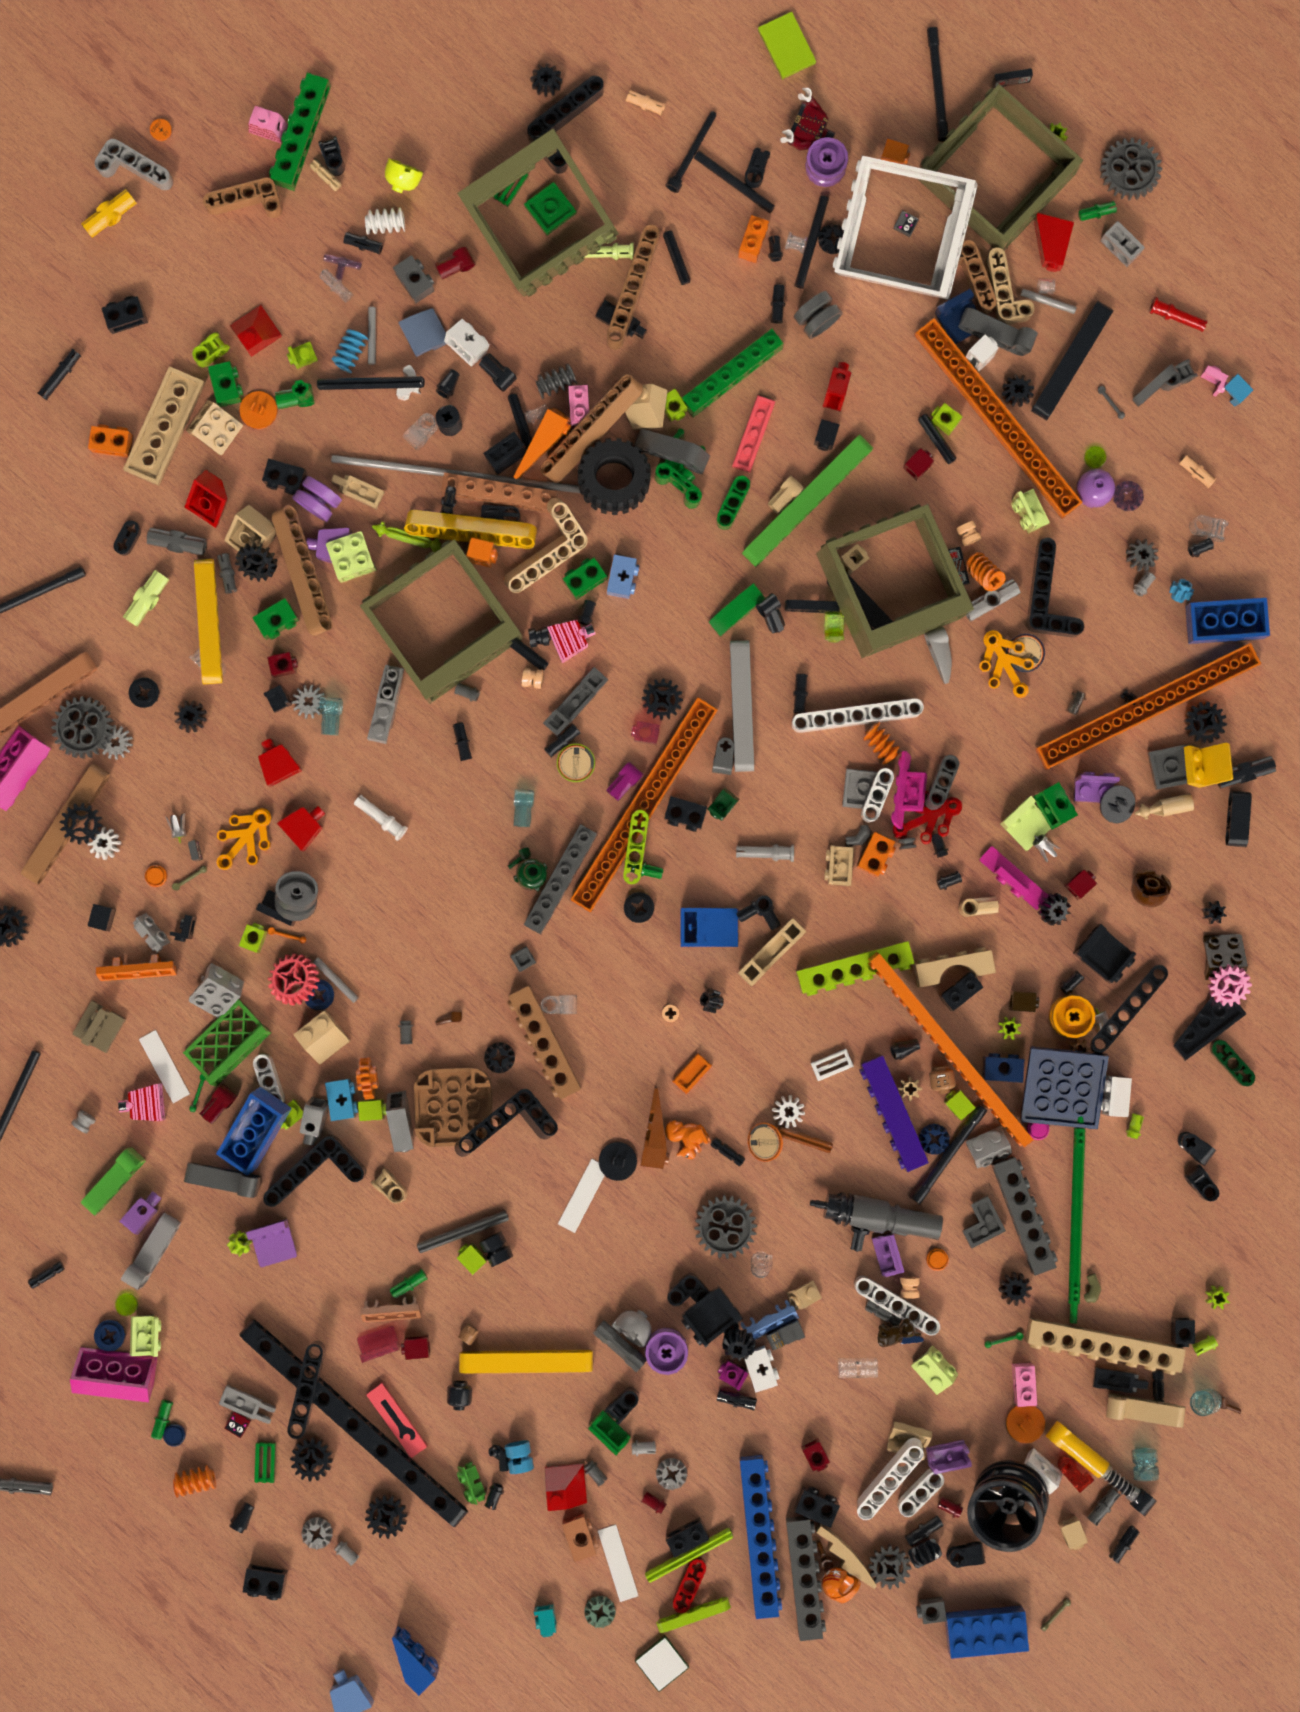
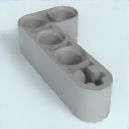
[95,139,173,190]
[121,1213,182,1290]

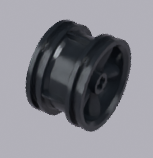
[967,1460,1049,1552]

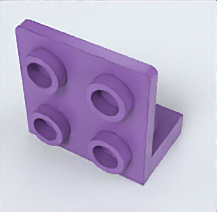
[1074,772,1120,803]
[246,1219,297,1267]

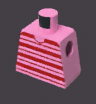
[248,106,288,144]
[547,620,595,663]
[118,1083,166,1121]

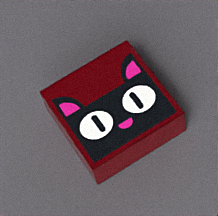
[224,1411,252,1438]

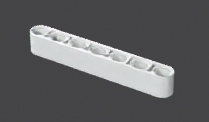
[791,699,924,733]

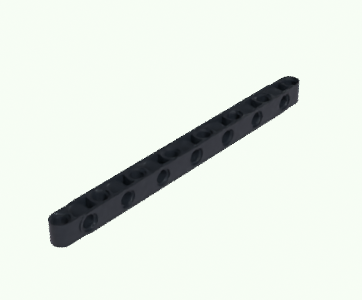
[239,1319,468,1527]

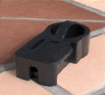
[744,148,770,188]
[481,505,521,522]

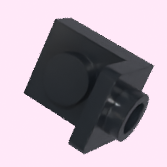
[170,915,197,942]

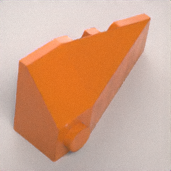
[514,407,571,479]

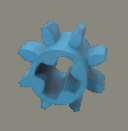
[1169,579,1194,603]

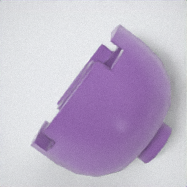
[1076,469,1115,508]

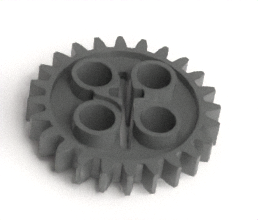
[1099,137,1162,201]
[51,696,115,759]
[694,1195,757,1259]

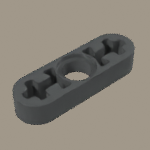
[1132,364,1178,407]

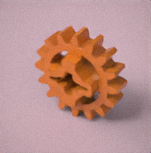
[356,1057,379,1100]

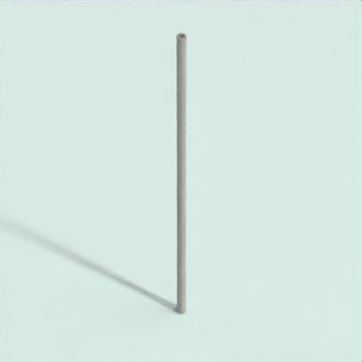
[331,455,611,493]

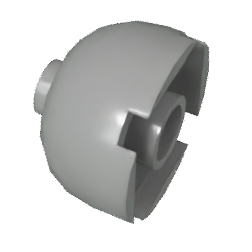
[612,1310,652,1347]

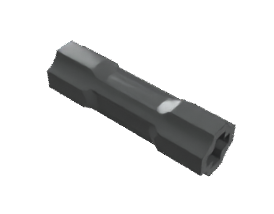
[593,1320,647,1372]

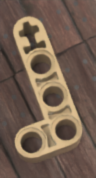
[986,248,1034,324]
[1106,1394,1186,1427]

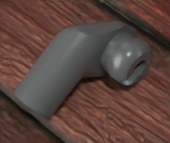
[845,825,871,846]

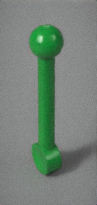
[189,1074,206,1112]
[984,1332,1024,1348]

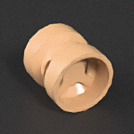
[956,521,981,546]
[522,668,543,689]
[900,1276,920,1298]

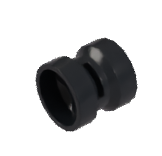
[528,627,550,648]

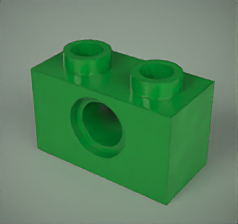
[208,361,244,407]
[252,598,300,640]
[1033,782,1078,830]

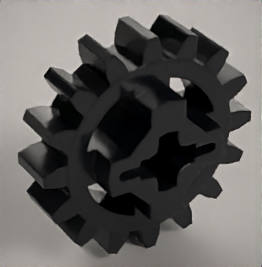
[235,542,278,582]
[642,678,683,721]
[1184,702,1227,744]
[59,803,103,845]
[0,905,30,947]
[290,1437,333,1482]
[365,1494,408,1539]

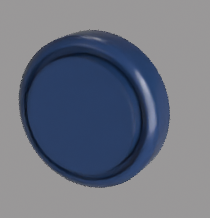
[163,1423,186,1447]

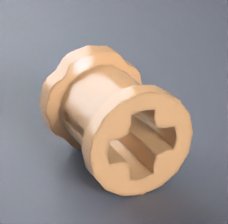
[662,1005,679,1022]

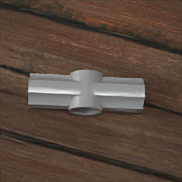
[966,579,1021,622]

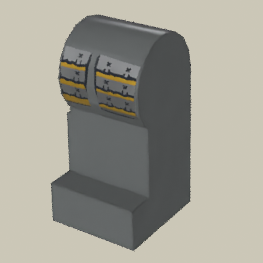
[766,1319,805,1350]

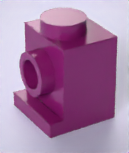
[717,1359,749,1390]

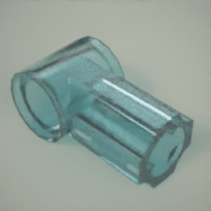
[319,697,343,735]
[513,789,534,828]

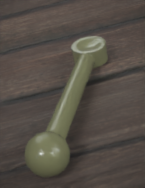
[172,866,207,891]
[1041,1599,1071,1631]

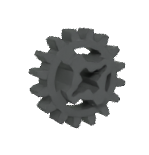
[868,1544,911,1590]

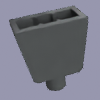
[300,1097,329,1145]

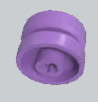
[805,137,848,187]
[292,476,342,522]
[645,1328,688,1375]

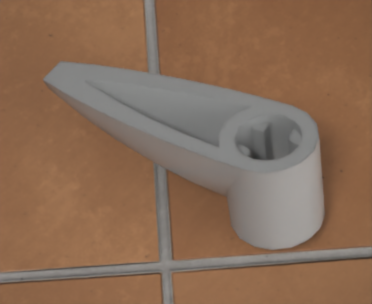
[924,627,952,684]

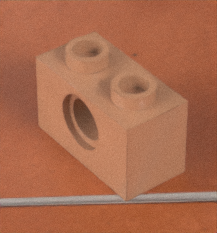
[562,1513,599,1562]

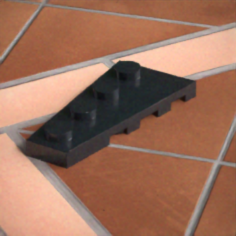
[1173,995,1246,1061]

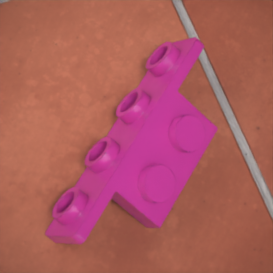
[891,751,927,829]
[979,846,1047,910]

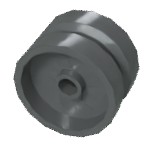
[794,291,843,339]
[275,871,318,921]

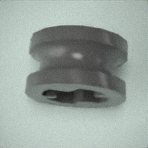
[898,838,917,850]

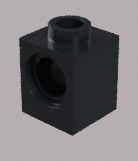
[814,419,840,451]
[1171,1317,1195,1347]

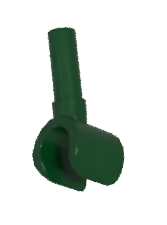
[508,847,531,869]

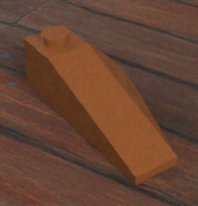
[640,1087,670,1169]

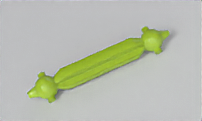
[372,521,442,553]

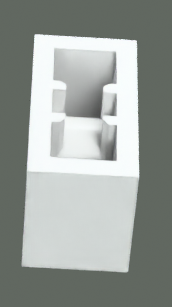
[444,319,490,367]
[966,335,999,373]
[745,1345,780,1393]

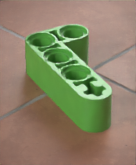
[81,1147,146,1216]

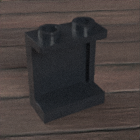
[1073,924,1136,983]
[681,1285,743,1348]

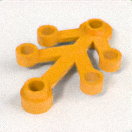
[979,630,1034,698]
[216,808,271,870]

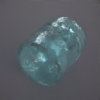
[1190,1388,1222,1416]
[1131,1448,1160,1481]

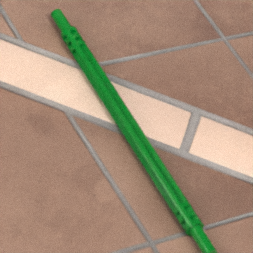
[1068,1117,1086,1324]

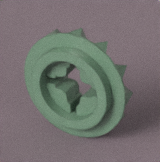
[584,1596,616,1628]

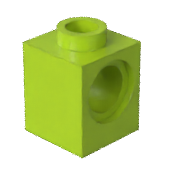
[665,389,687,422]
[931,403,963,436]
[239,922,268,953]
[944,1089,976,1120]
[358,1099,386,1121]
[457,1243,487,1275]

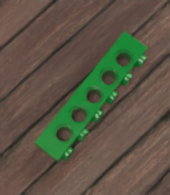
[269,72,331,191]
[682,329,784,418]

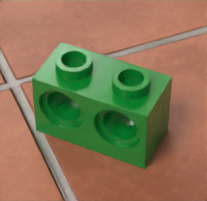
[563,558,608,600]

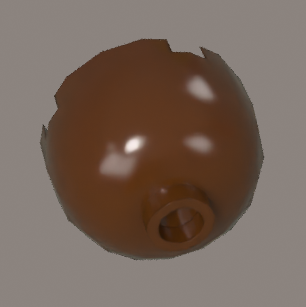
[1131,870,1172,907]

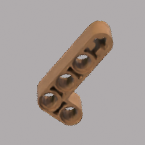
[203,178,282,218]
[958,240,997,315]

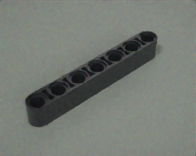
[1031,301,1114,421]

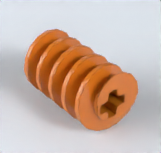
[966,552,1005,591]
[863,722,902,765]
[173,1465,217,1498]

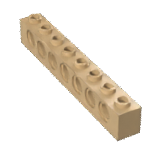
[1025,1318,1186,1375]

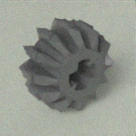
[1126,539,1159,572]

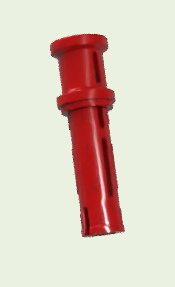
[1149,297,1208,332]

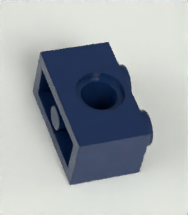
[982,1053,1025,1083]

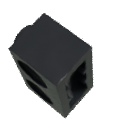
[101,296,148,334]
[262,458,307,495]
[664,796,707,832]
[939,972,984,1011]
[794,1486,840,1528]
[665,1517,709,1558]
[242,1564,288,1600]

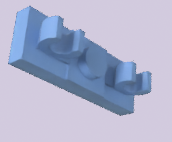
[741,1300,799,1340]

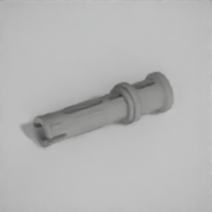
[736,844,794,862]

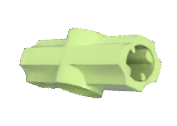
[123,570,169,627]

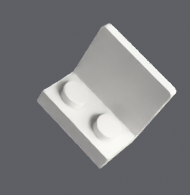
[1024,1448,1063,1507]

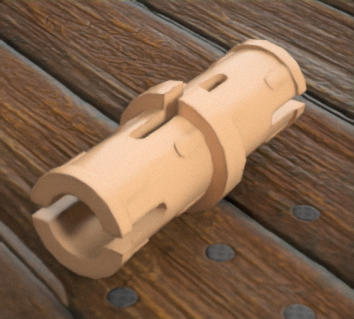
[626,90,665,116]
[1179,455,1216,488]

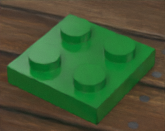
[524,182,577,236]

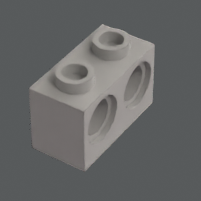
[1100,221,1145,267]

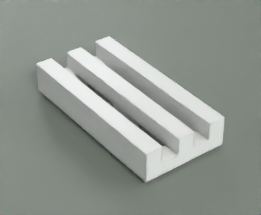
[810,1049,854,1081]

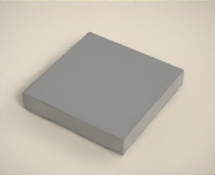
[842,769,885,810]

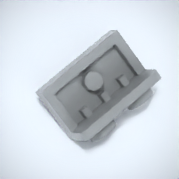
[966,1126,1012,1168]

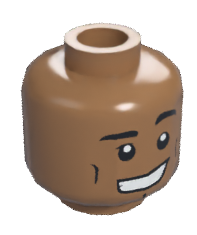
[929,1065,956,1094]

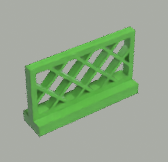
[183,999,272,1087]

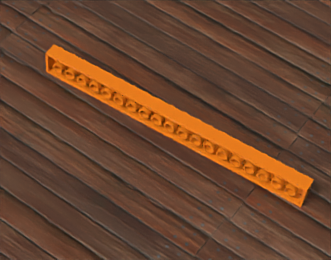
[914,318,1083,519]
[1035,643,1261,770]
[570,697,718,913]
[868,952,1033,1148]

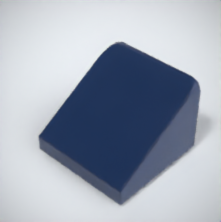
[899,1335,924,1344]

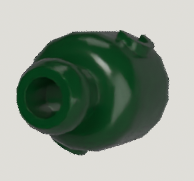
[513,858,548,891]

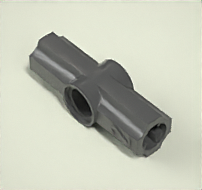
[146,528,207,556]

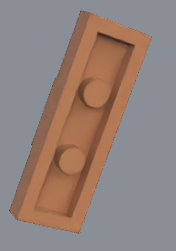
[361,1297,421,1323]

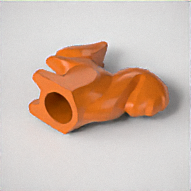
[665,1120,711,1159]

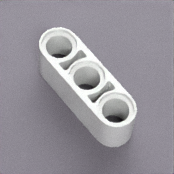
[861,768,894,822]
[253,1054,285,1103]
[897,1468,944,1517]

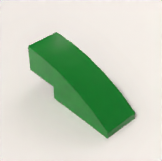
[708,583,765,637]

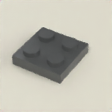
[1147,745,1187,790]

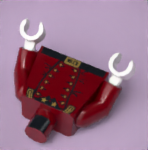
[780,88,836,151]

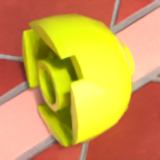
[384,158,423,193]

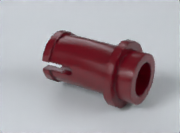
[641,1491,667,1514]
[937,1496,963,1518]

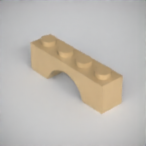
[738,918,806,987]
[914,947,996,987]

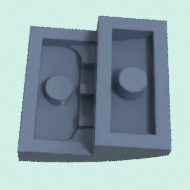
[398,308,446,357]

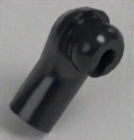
[488,1445,509,1472]

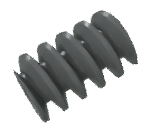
[535,364,577,399]

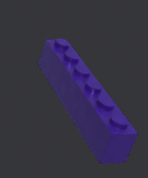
[859,1055,929,1172]

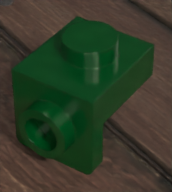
[707,788,740,821]

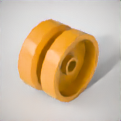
[1048,995,1095,1038]

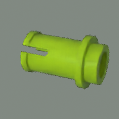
[1126,1114,1144,1139]
[1192,1335,1218,1356]

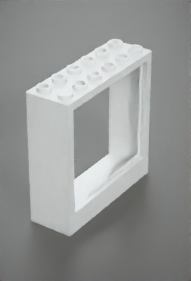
[833,156,978,300]

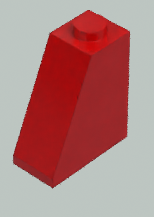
[1034,213,1074,272]

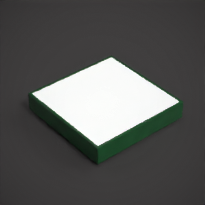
[635,1635,689,1692]

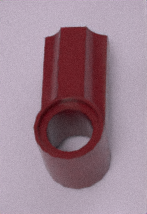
[435,247,476,280]
[199,1084,238,1124]

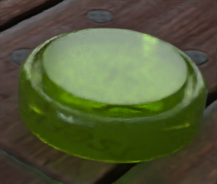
[1084,446,1107,468]
[115,1293,138,1316]

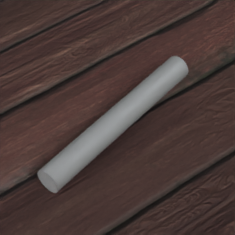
[1020,288,1077,314]
[368,307,376,365]
[313,957,359,1003]

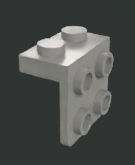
[189,963,244,1018]

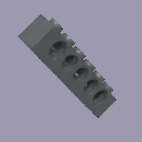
[524,824,598,935]
[991,1156,1058,1276]
[786,1516,826,1641]

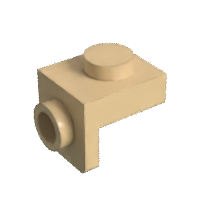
[787,1281,822,1310]

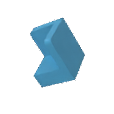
[1224,374,1253,407]

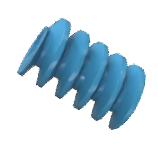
[332,329,369,373]

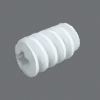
[365,207,405,235]

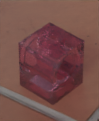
[631,721,660,746]

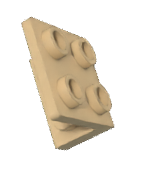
[186,400,243,455]

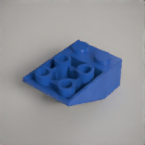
[680,908,738,947]
[392,1626,439,1696]

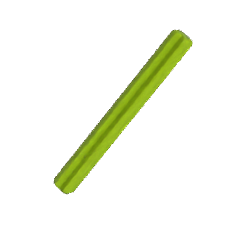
[645,1528,733,1583]

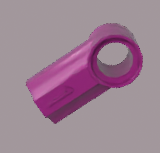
[606,762,644,801]

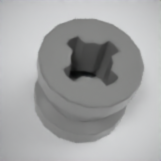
[71,1110,96,1133]

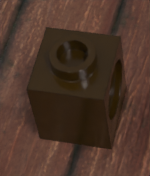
[1009,991,1039,1012]

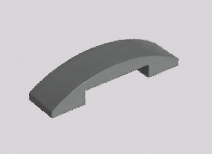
[543,667,608,736]

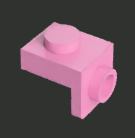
[1201,365,1228,397]

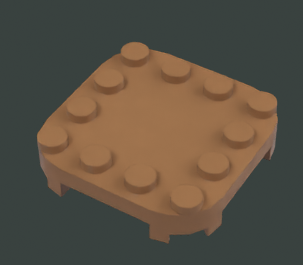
[413,1068,493,1147]

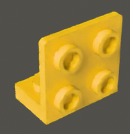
[1184,742,1233,788]

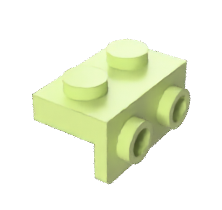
[130,1315,161,1357]
[911,1346,958,1395]

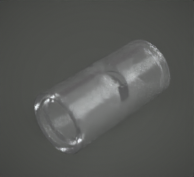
[838,1358,878,1378]

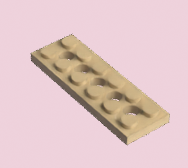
[123,366,205,486]

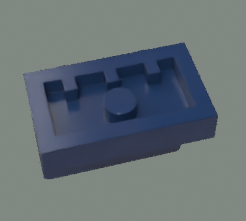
[935,288,977,344]

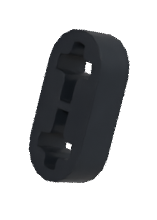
[113,521,141,556]

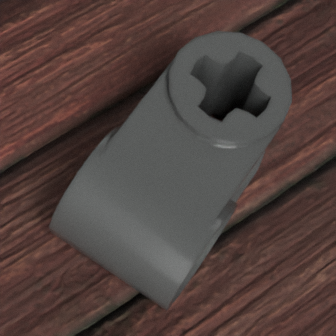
[1161,359,1198,391]
[712,738,734,775]

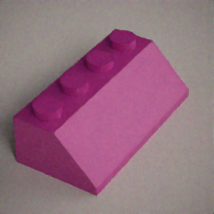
[0,726,51,811]
[70,1347,157,1403]

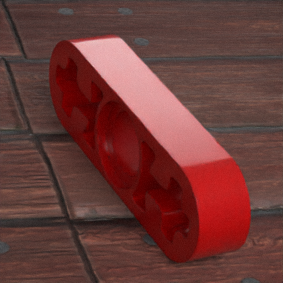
[673,1557,706,1613]

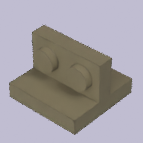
[73,1001,126,1053]

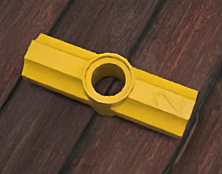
[81,189,137,238]

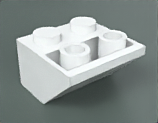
[1101,1076,1132,1117]

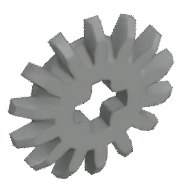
[292,685,326,719]
[99,725,133,760]

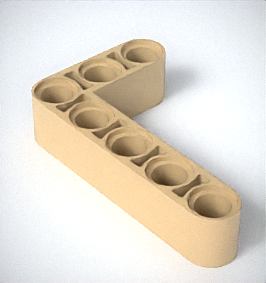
[504,498,588,593]

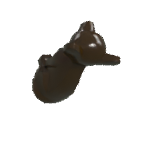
[877,1318,921,1347]

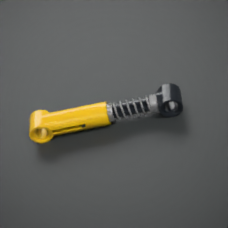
[1045,1421,1157,1516]

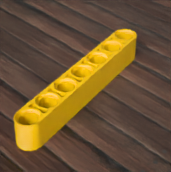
[404,510,537,549]
[194,558,223,685]
[459,1350,593,1373]

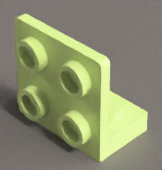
[1011,489,1050,534]
[326,531,377,583]
[1000,796,1051,851]

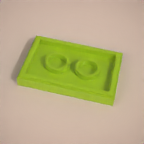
[758,12,816,80]

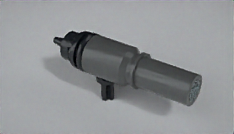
[810,1192,943,1252]

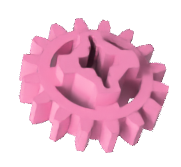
[1208,964,1252,1007]

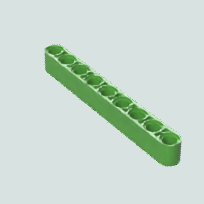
[742,435,874,567]

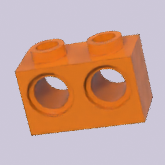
[738,215,769,263]
[88,424,133,457]
[467,538,498,568]
[857,832,896,877]

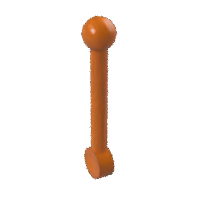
[268,927,307,944]

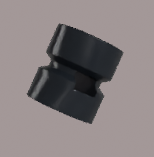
[479,1231,514,1267]

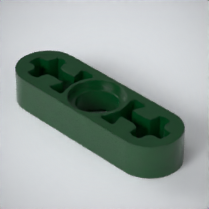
[1210,1040,1255,1087]

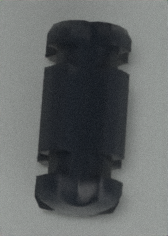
[1120,690,1143,707]

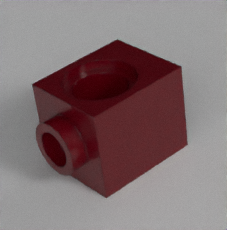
[903,448,934,481]
[267,652,298,678]
[1065,869,1098,900]
[401,1335,431,1360]
[801,1438,830,1472]

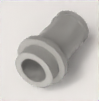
[1133,571,1156,597]
[632,1440,656,1456]
[334,1541,359,1566]

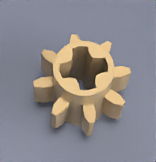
[897,1077,922,1101]

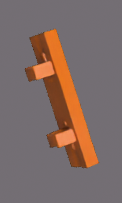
[96,954,177,981]

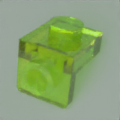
[824,612,844,643]

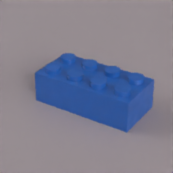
[1185,598,1270,644]
[216,1087,292,1176]
[945,1605,1029,1659]

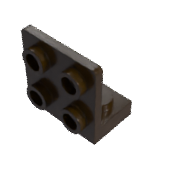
[1203,934,1248,980]

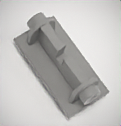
[133,913,170,953]

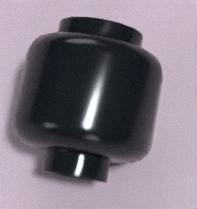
[447,1380,472,1411]

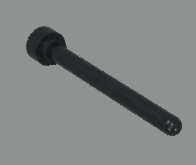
[665,111,717,193]

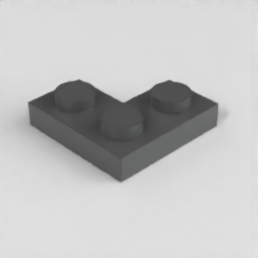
[962,1196,1006,1249]

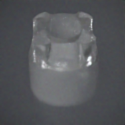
[1037,278,1055,294]

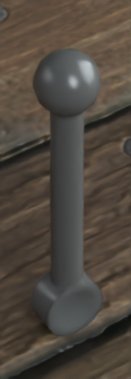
[1097,386,1125,419]

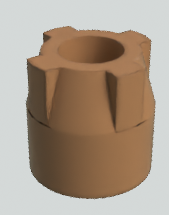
[458,1324,479,1345]

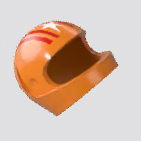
[822,1567,861,1604]

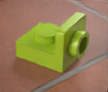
[286,342,318,369]
[281,1099,304,1130]

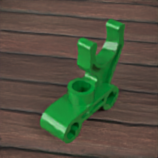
[654,428,706,509]

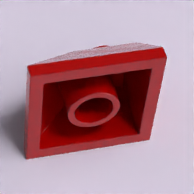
[230,305,282,357]
[184,470,228,528]
[545,1463,587,1511]

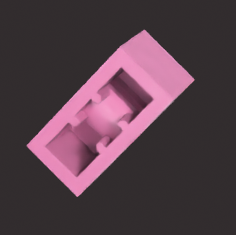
[569,385,589,429]
[1012,1363,1037,1407]

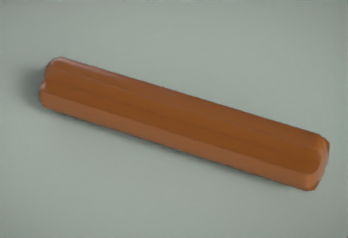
[778,1126,833,1153]

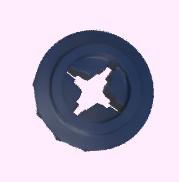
[305,980,335,1010]
[919,1124,950,1155]
[94,1319,126,1351]

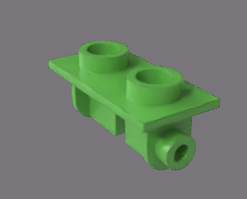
[457,1462,486,1505]

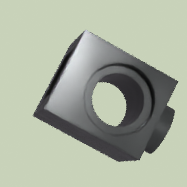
[916,1596,947,1624]

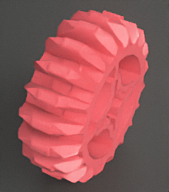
[268,953,320,1006]

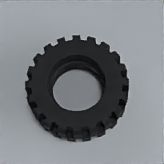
[578,438,651,515]

